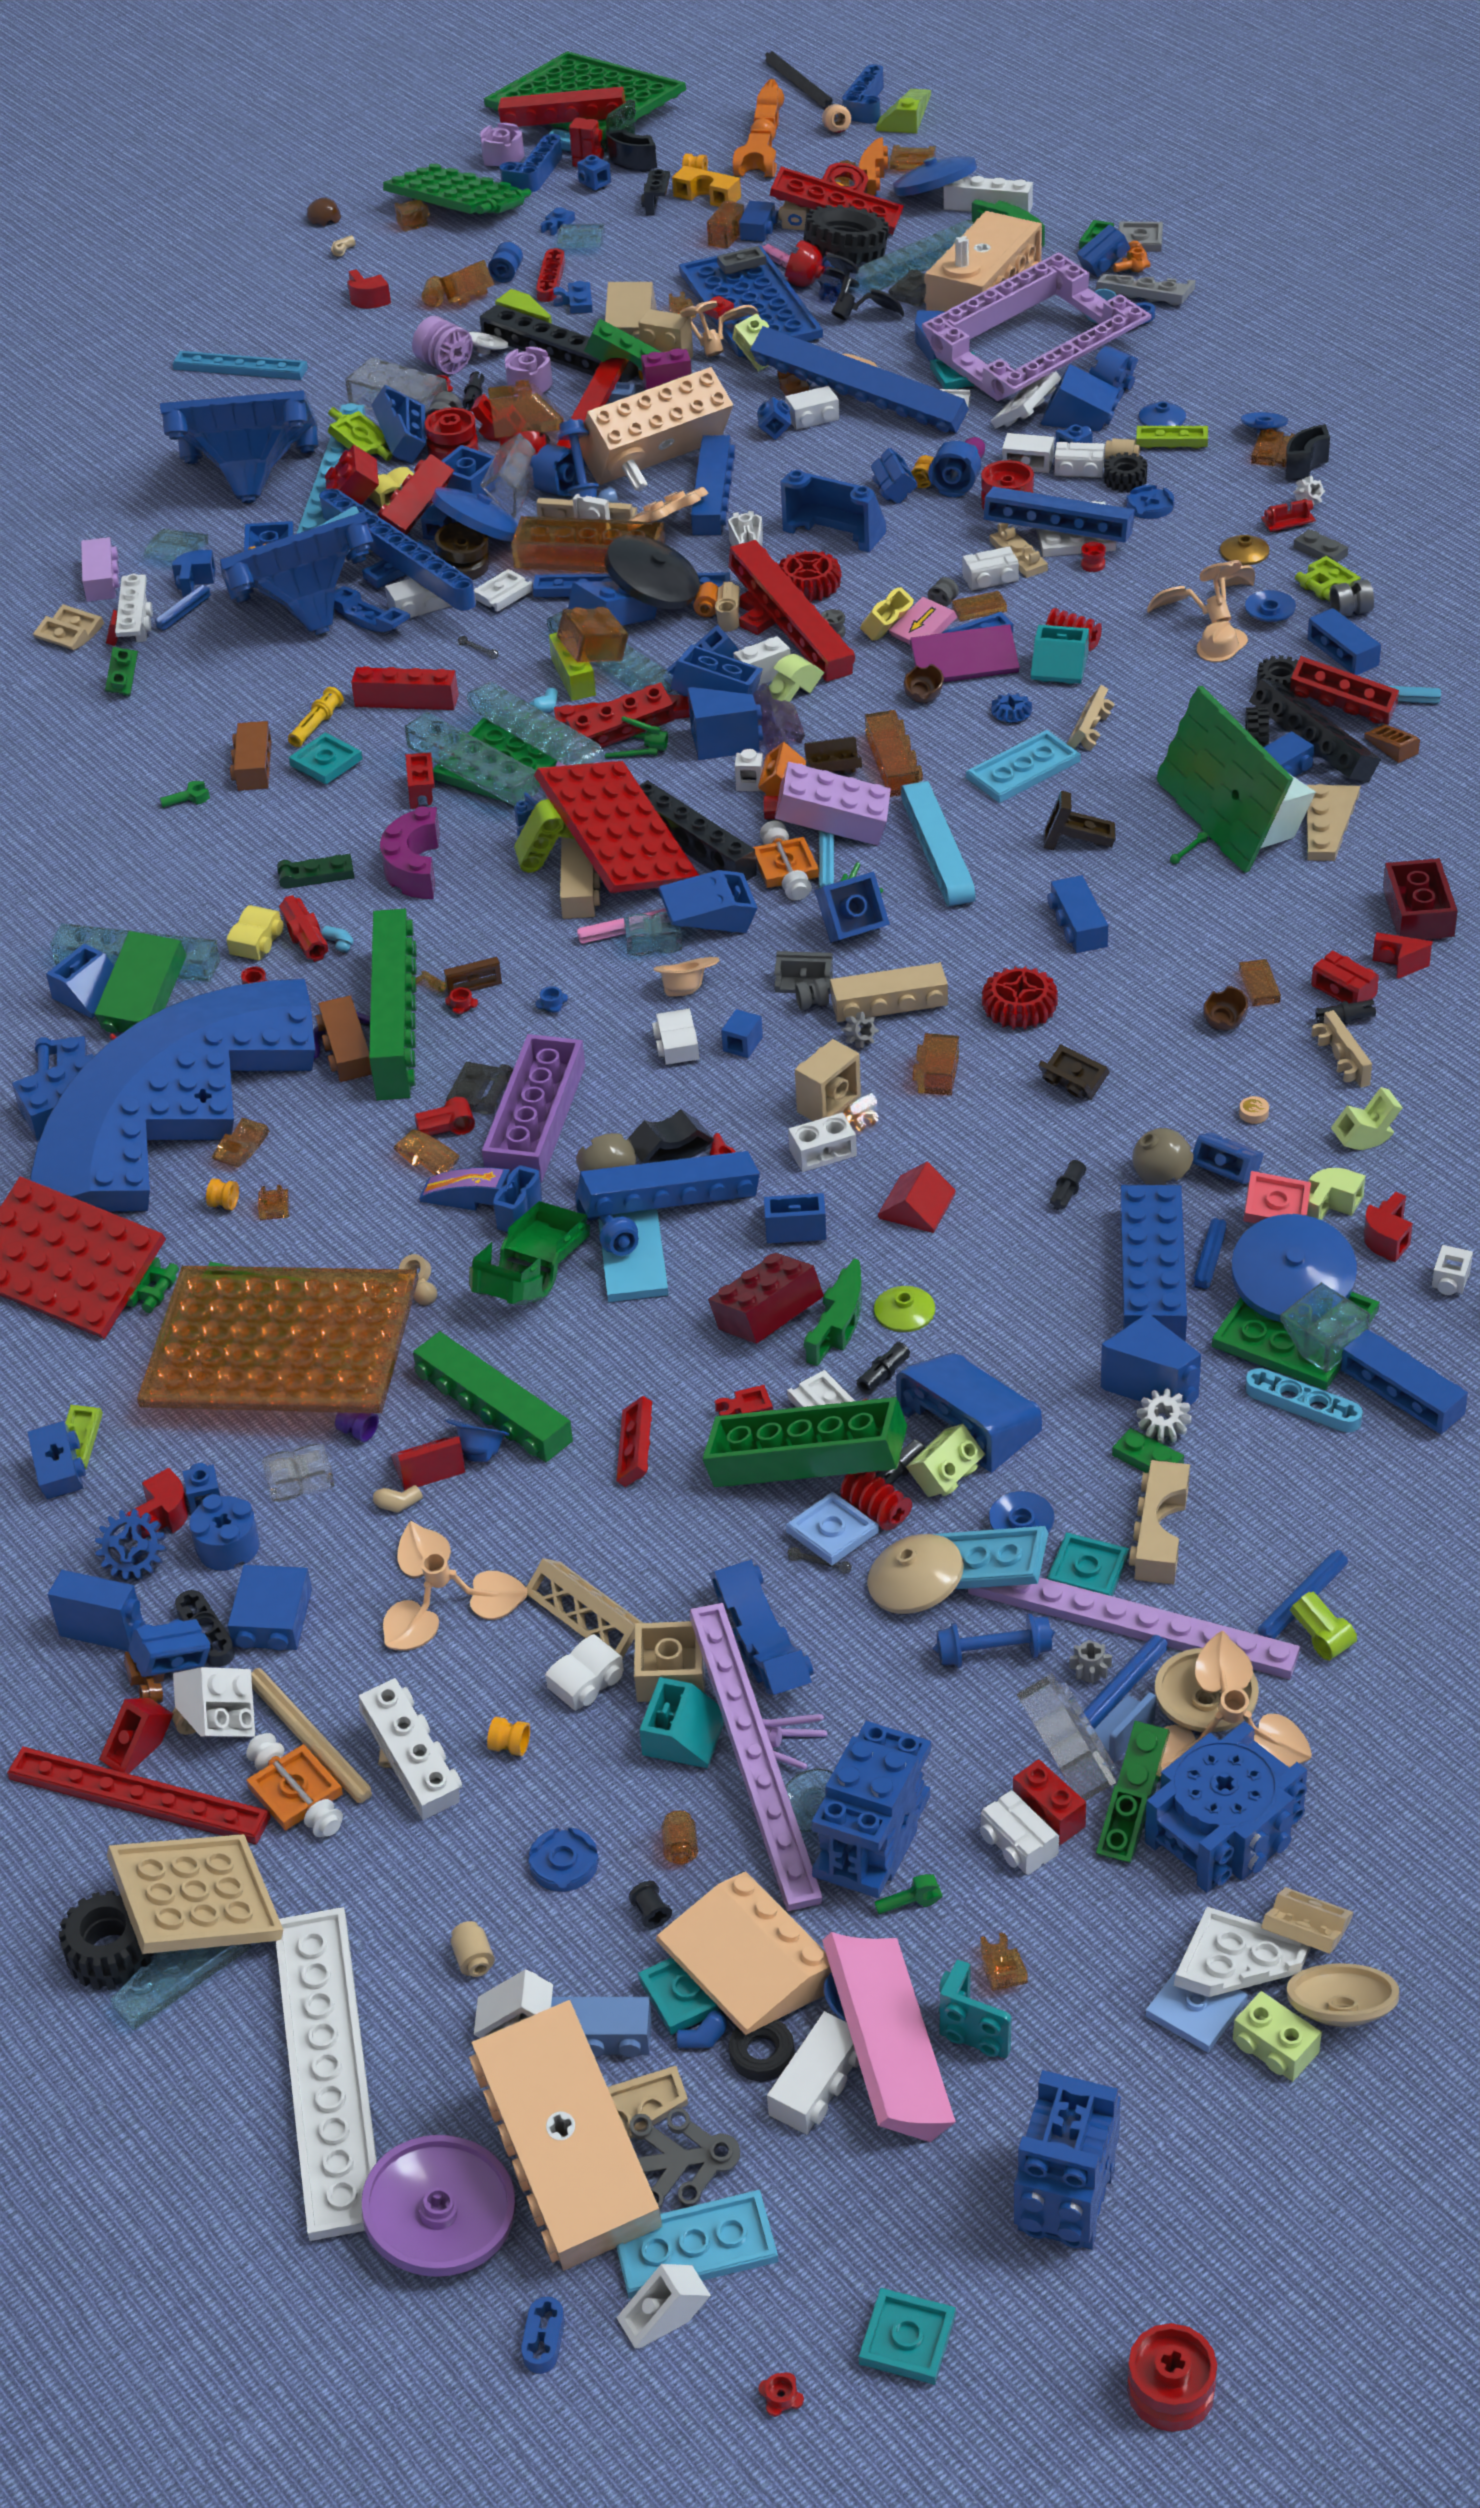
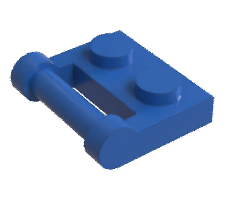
[35,1036,87,1074]

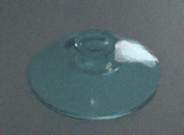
[785,1769,833,1832]

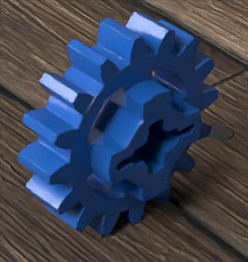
[95,1509,167,1581]

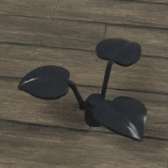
[825,252,904,320]

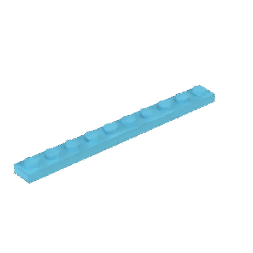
[297,403,365,534]

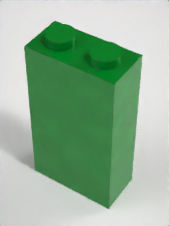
[94,931,187,1033]

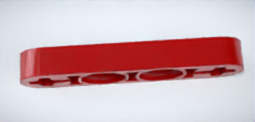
[536,248,565,302]

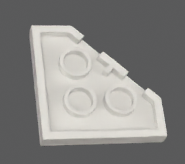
[1174,1907,1310,1997]

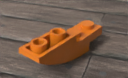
[859,137,888,196]

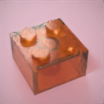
[557,607,629,662]

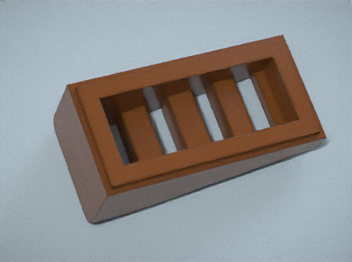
[1364,724,1420,763]

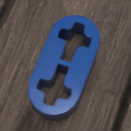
[521,2296,565,2374]

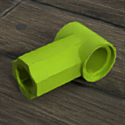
[1290,1591,1357,1661]

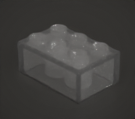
[1017,1673,1117,1801]

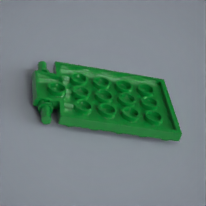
[383,164,531,214]

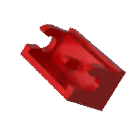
[405,752,435,809]

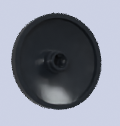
[604,535,700,609]

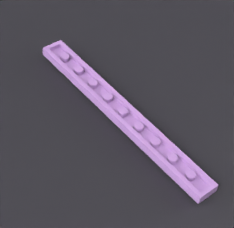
[968,1577,1300,1680]
[689,1603,823,1911]

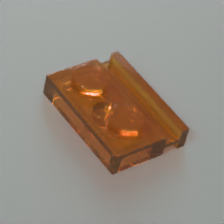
[1251,429,1295,467]

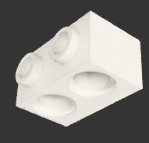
[788,1112,857,1172]

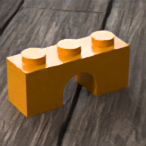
[672,165,741,209]

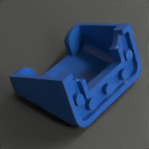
[780,470,886,553]
[896,1353,1042,1473]

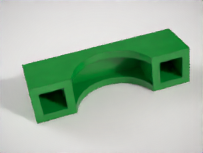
[584,319,661,372]

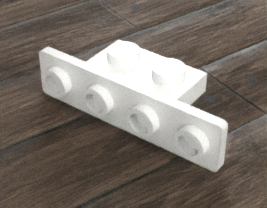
[115,574,153,642]

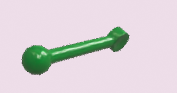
[1170,832,1208,864]

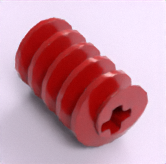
[1046,608,1102,652]
[840,1471,912,1531]

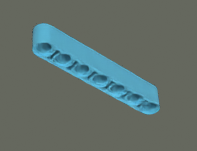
[901,781,976,907]

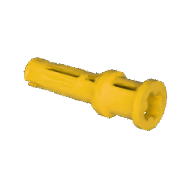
[288,686,344,747]

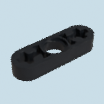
[175,1590,235,1667]

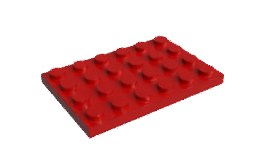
[534,761,699,893]
[0,1176,166,1339]

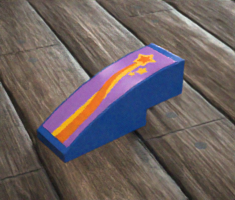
[419,1167,510,1211]

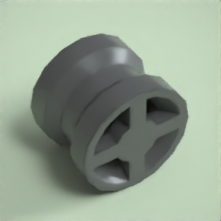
[928,577,959,607]
[821,609,846,638]

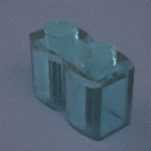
[624,912,682,956]

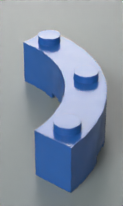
[709,1559,814,1695]

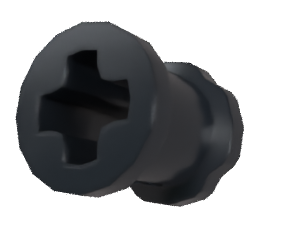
[628,1880,672,1929]

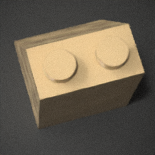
[605,282,657,339]

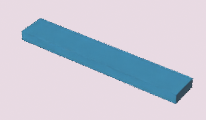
[172,351,308,380]

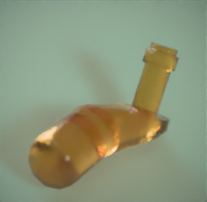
[416,971,446,992]

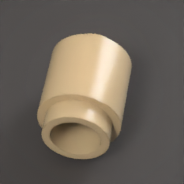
[1105,438,1140,460]
[450,1921,495,1977]

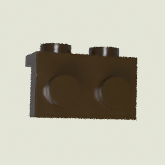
[804,736,862,774]
[1038,1044,1110,1100]

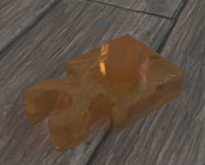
[668,291,696,318]
[980,1932,1028,1991]

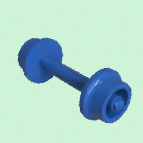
[558,418,599,498]
[575,1191,639,1256]
[933,1613,1056,1668]

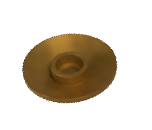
[1220,535,1269,565]

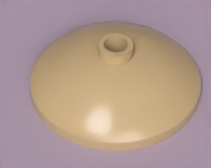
[867,1534,964,1614]
[1155,1648,1259,1732]
[1287,1963,1399,2028]

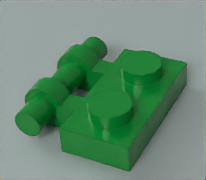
[126,1257,179,1313]

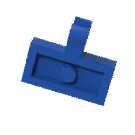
[553,281,593,314]

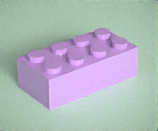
[775,762,891,846]

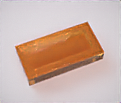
[952,591,1007,622]
[1239,959,1281,1006]

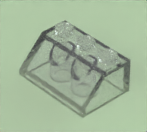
[480,433,536,518]

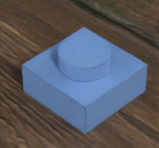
[609,382,636,402]

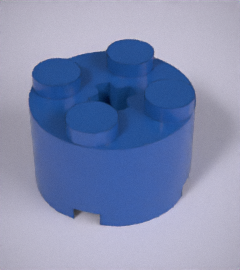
[1089,346,1138,401]
[928,441,981,497]
[530,444,584,497]
[189,1494,260,1571]

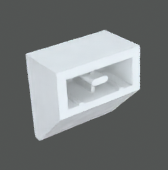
[173,1667,255,1738]

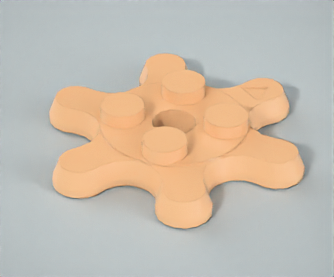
[627,487,709,530]

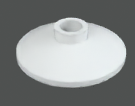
[469,332,508,354]

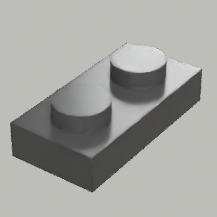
[717,246,766,274]
[1293,529,1348,563]

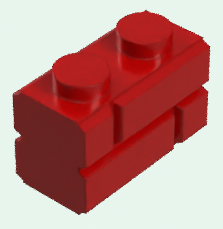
[569,118,604,167]
[1311,950,1379,1003]

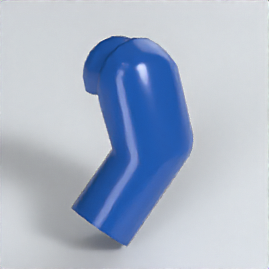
[677,2010,727,2048]

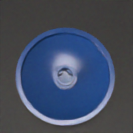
[893,156,977,196]
[431,487,524,542]
[1231,1214,1357,1324]

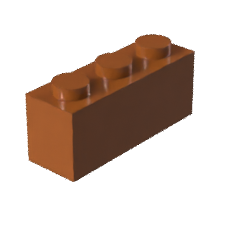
[230,721,272,791]
[315,995,372,1082]

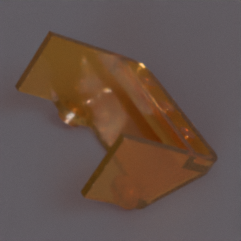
[488,379,564,437]

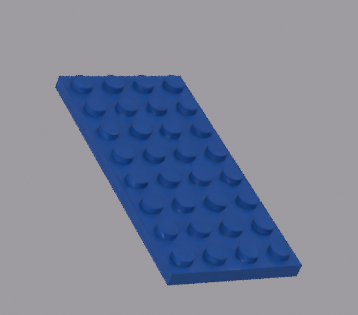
[679,246,823,357]

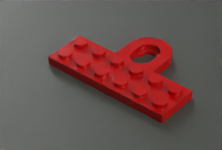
[769,163,904,235]

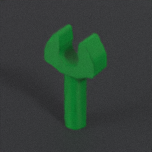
[160,781,210,808]
[874,1874,943,1915]

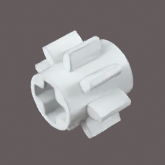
[1293,476,1325,506]

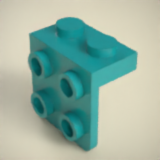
[939,1959,1012,2058]

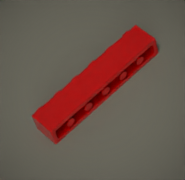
[498,87,626,127]

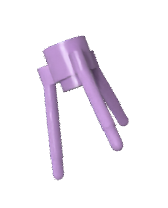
[762,1714,827,1770]

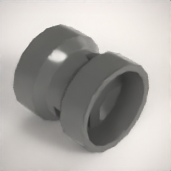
[795,978,829,1010]

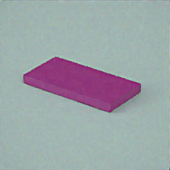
[910,624,1020,682]

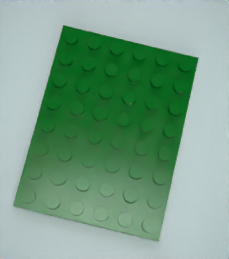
[483,51,686,140]

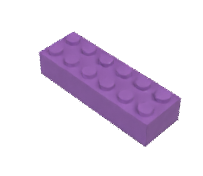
[482,1034,585,1183]

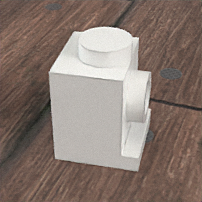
[735,749,763,791]
[1432,1245,1473,1295]

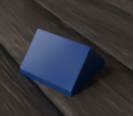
[244,521,294,551]

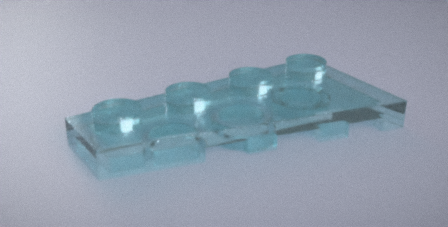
[111,1944,251,2030]

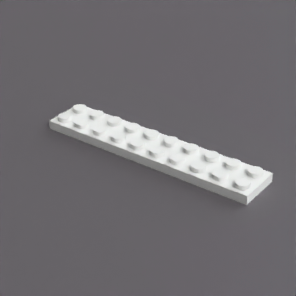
[276,1907,377,2241]

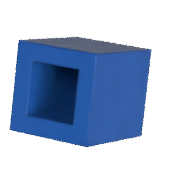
[721,1009,763,1058]

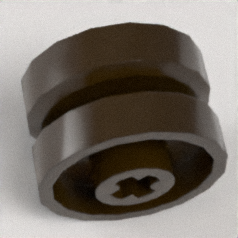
[435,522,489,580]

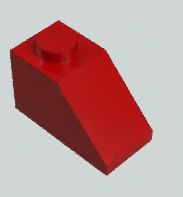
[99,1698,174,1774]

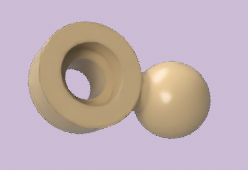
[399,1254,437,1306]

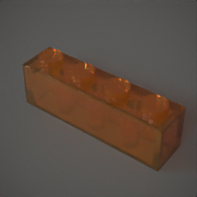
[865,710,923,797]

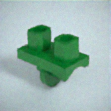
[105,647,138,696]

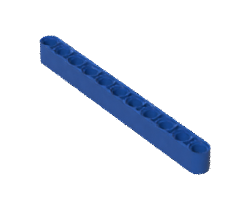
[319,489,476,611]

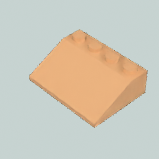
[656,1871,832,2035]

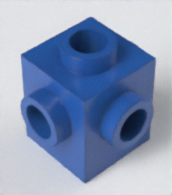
[577,155,611,190]
[757,396,791,440]

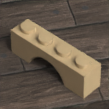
[1129,1460,1190,1584]

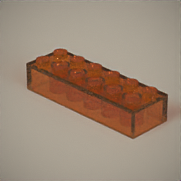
[511,516,665,573]

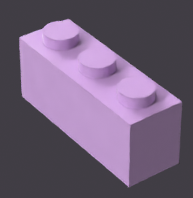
[81,537,120,602]

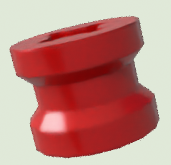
[1081,542,1106,572]

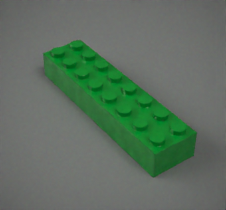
[369,908,417,1101]

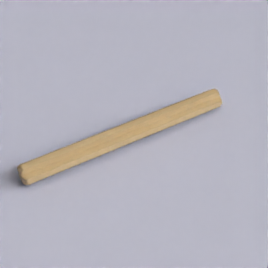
[251,1668,372,1803]

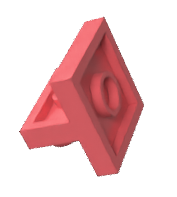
[1243,1171,1311,1224]

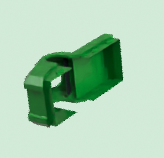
[469,1201,590,1306]

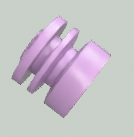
[412,316,473,374]

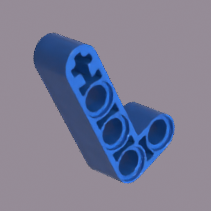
[842,64,884,124]
[499,134,562,193]

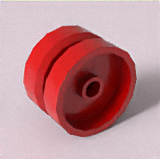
[425,407,479,461]
[981,460,1034,510]
[1127,2323,1217,2432]

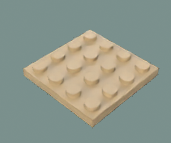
[107,1834,283,1954]

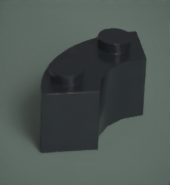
[605,129,657,172]
[1285,424,1330,480]
[628,1109,714,1164]

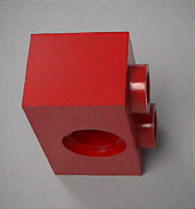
[1013,1759,1086,1846]

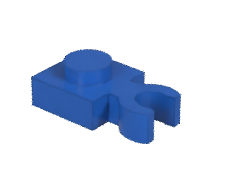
[540,207,575,236]

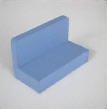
[1087,1692,1156,1763]

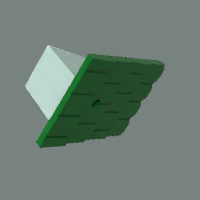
[1156,686,1316,873]

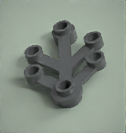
[630,2108,740,2210]

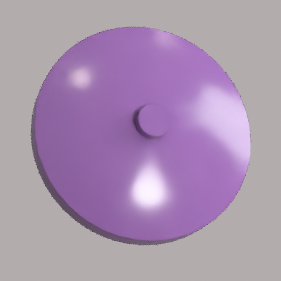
[362,2135,515,2277]

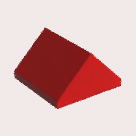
[878,1161,956,1233]
[390,1436,465,1491]

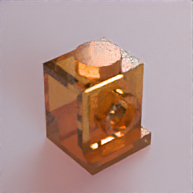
[394,200,430,232]

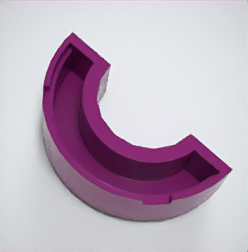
[380,806,440,899]

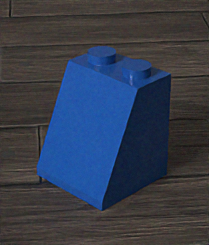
[1040,364,1119,432]
[687,687,763,760]
[1100,1313,1201,1405]

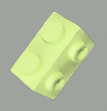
[732,313,770,372]
[906,1424,985,1497]
[1233,1991,1322,2082]

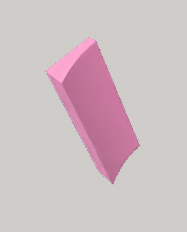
[822,1932,956,2142]

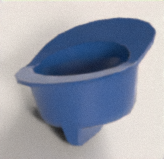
[444,1419,510,1462]

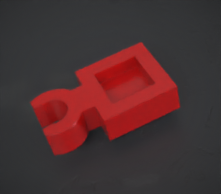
[714,1385,773,1416]

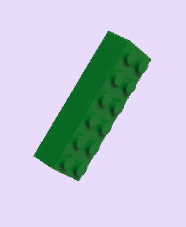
[702,1397,907,1487]

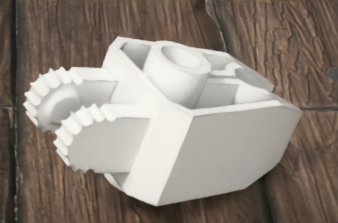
[728,511,763,546]

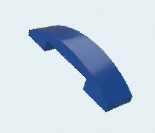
[334,586,411,632]

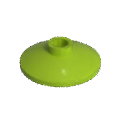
[874,1286,935,1332]

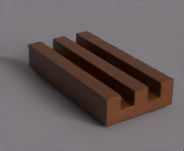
[443,957,502,996]

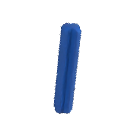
[155,584,211,631]
[1194,1218,1227,1289]

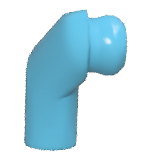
[529,688,558,715]
[322,925,354,953]

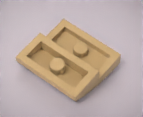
[33,604,104,650]
[1261,1887,1353,1954]

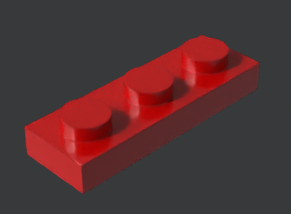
[616,1396,652,1487]

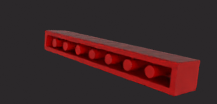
[728,540,855,682]

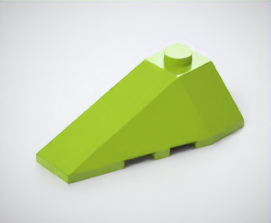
[876,89,931,133]

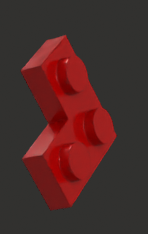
[739,591,776,635]

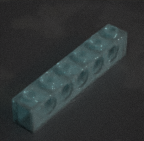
[404,712,539,806]
[50,923,220,982]

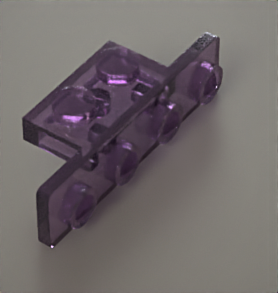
[753,683,805,752]

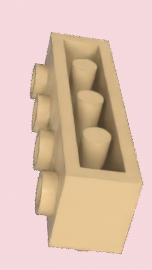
[830,962,948,1022]

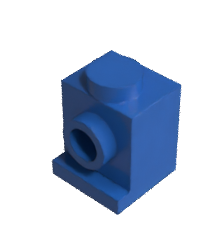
[1055,424,1093,451]
[182,1463,221,1514]

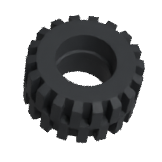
[59,1891,155,1990]

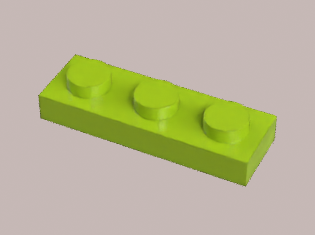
[1136,426,1208,448]

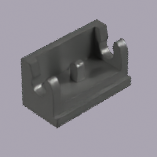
[774,951,833,994]

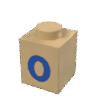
[778,201,811,230]

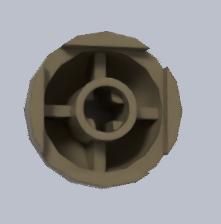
[1132,1128,1193,1185]
[576,1133,637,1172]

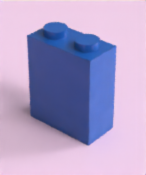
[228,1565,312,1650]
[47,1569,146,1652]

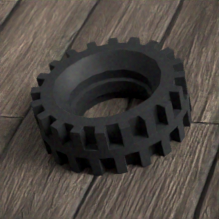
[803,205,889,265]

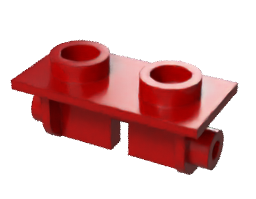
[1261,499,1316,532]

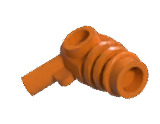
[1113,240,1151,273]

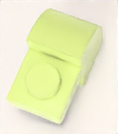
[764,654,824,708]
[1331,1087,1403,1150]
[1307,1168,1366,1220]

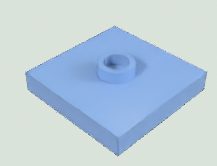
[786,1492,878,1566]
[1145,1967,1248,2053]

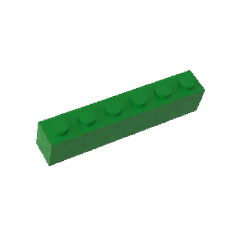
[413,1331,573,1463]

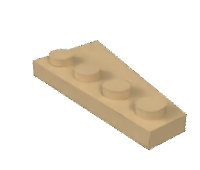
[1306,784,1361,861]
[561,2066,688,2139]

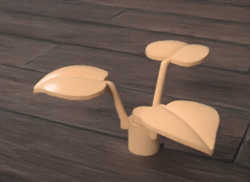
[680,301,759,357]
[1147,560,1255,623]
[383,1521,528,1651]
[1160,1631,1312,1777]

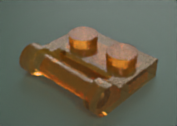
[890,145,936,171]

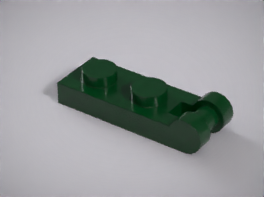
[277,854,355,889]

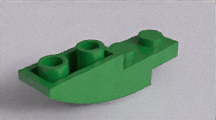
[972,199,1045,247]
[803,1258,862,1366]
[1096,1721,1170,1863]

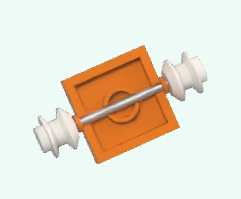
[752,820,819,900]
[246,1733,343,1838]

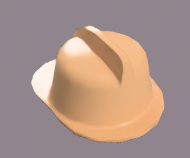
[1197,621,1248,662]
[653,957,720,997]

